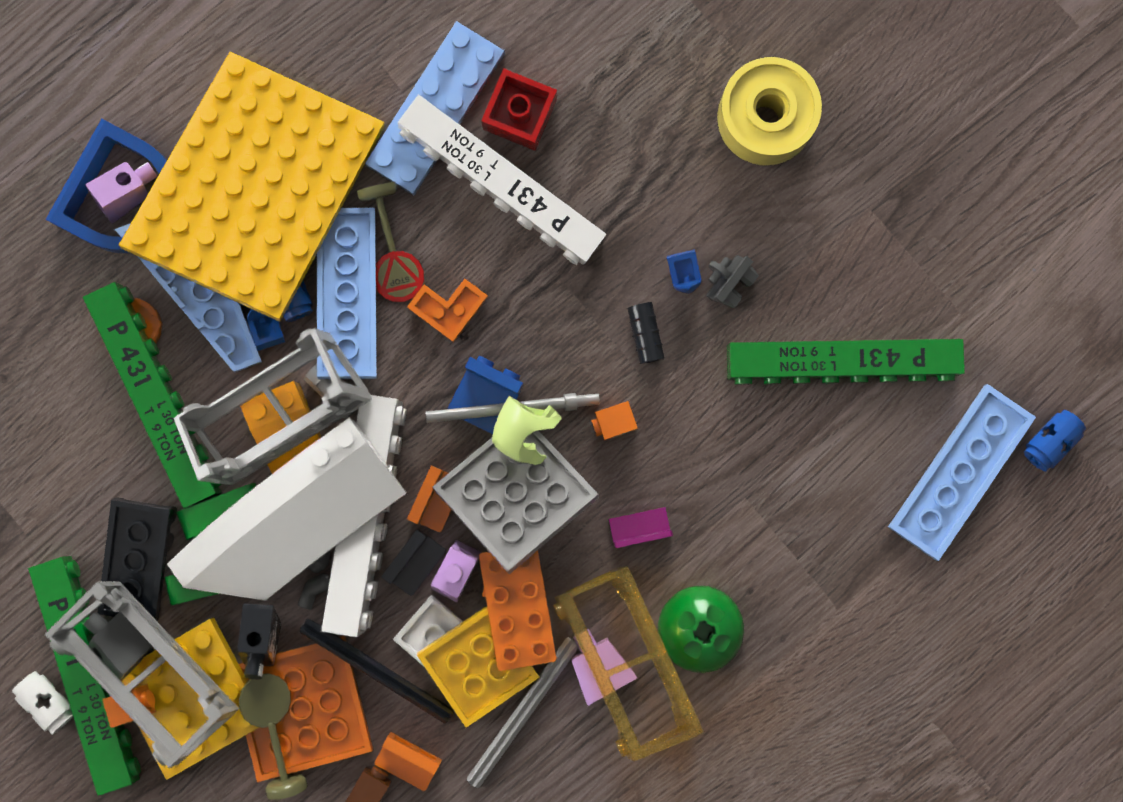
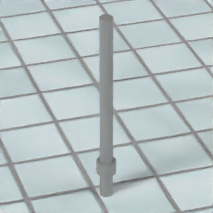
[425,393,600,423]

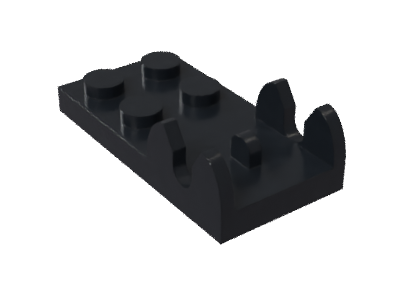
[97,497,177,621]

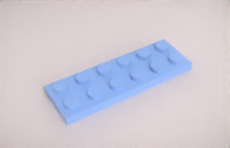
[365,21,505,196]
[317,208,377,379]
[888,384,1036,561]

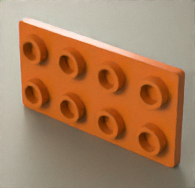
[479,550,556,671]

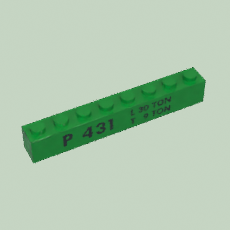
[83,282,222,509]
[727,339,965,385]
[28,556,141,796]

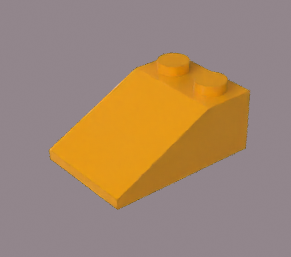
[240,381,322,474]

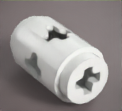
[12,671,73,735]

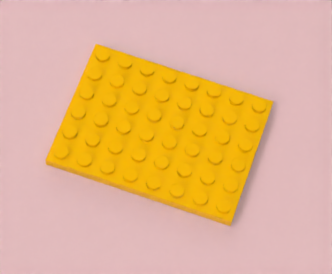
[119,52,385,322]

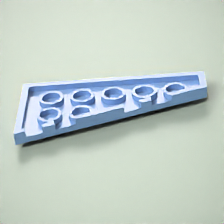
[115,223,262,372]

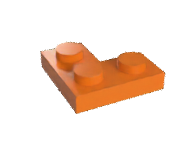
[407,279,488,343]

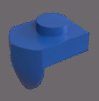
[667,250,702,294]
[247,309,285,351]

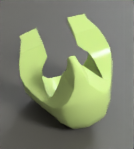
[492,396,562,465]

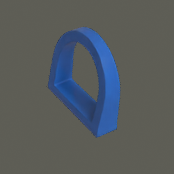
[45,119,167,253]

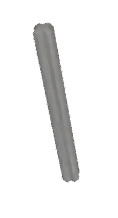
[467,637,579,788]

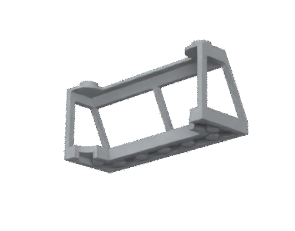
[173,328,372,485]
[45,581,239,768]

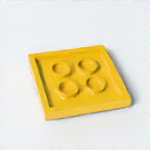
[417,606,540,728]

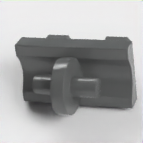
[706,255,759,308]

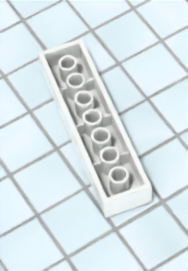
[321,395,407,637]

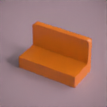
[407,466,451,532]
[374,732,442,791]

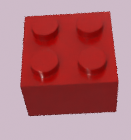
[481,68,557,151]

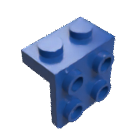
[448,356,524,435]

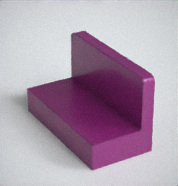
[608,507,673,548]

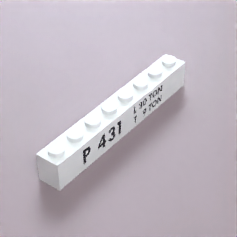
[398,94,606,265]

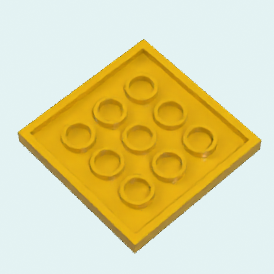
[121,618,259,780]

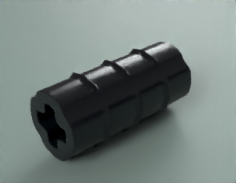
[627,302,665,364]

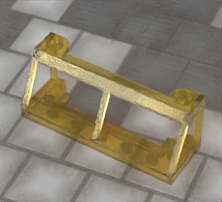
[553,566,704,762]

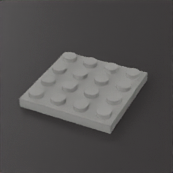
[433,431,599,574]

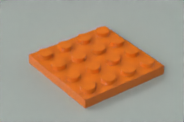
[239,635,373,782]

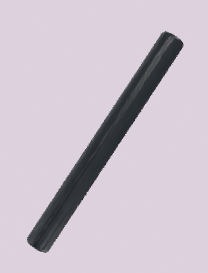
[300,619,454,724]

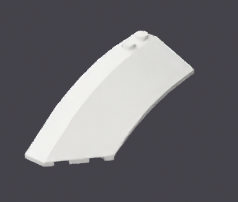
[167,418,407,601]

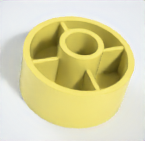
[717,57,822,165]

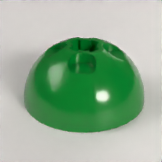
[658,586,744,673]

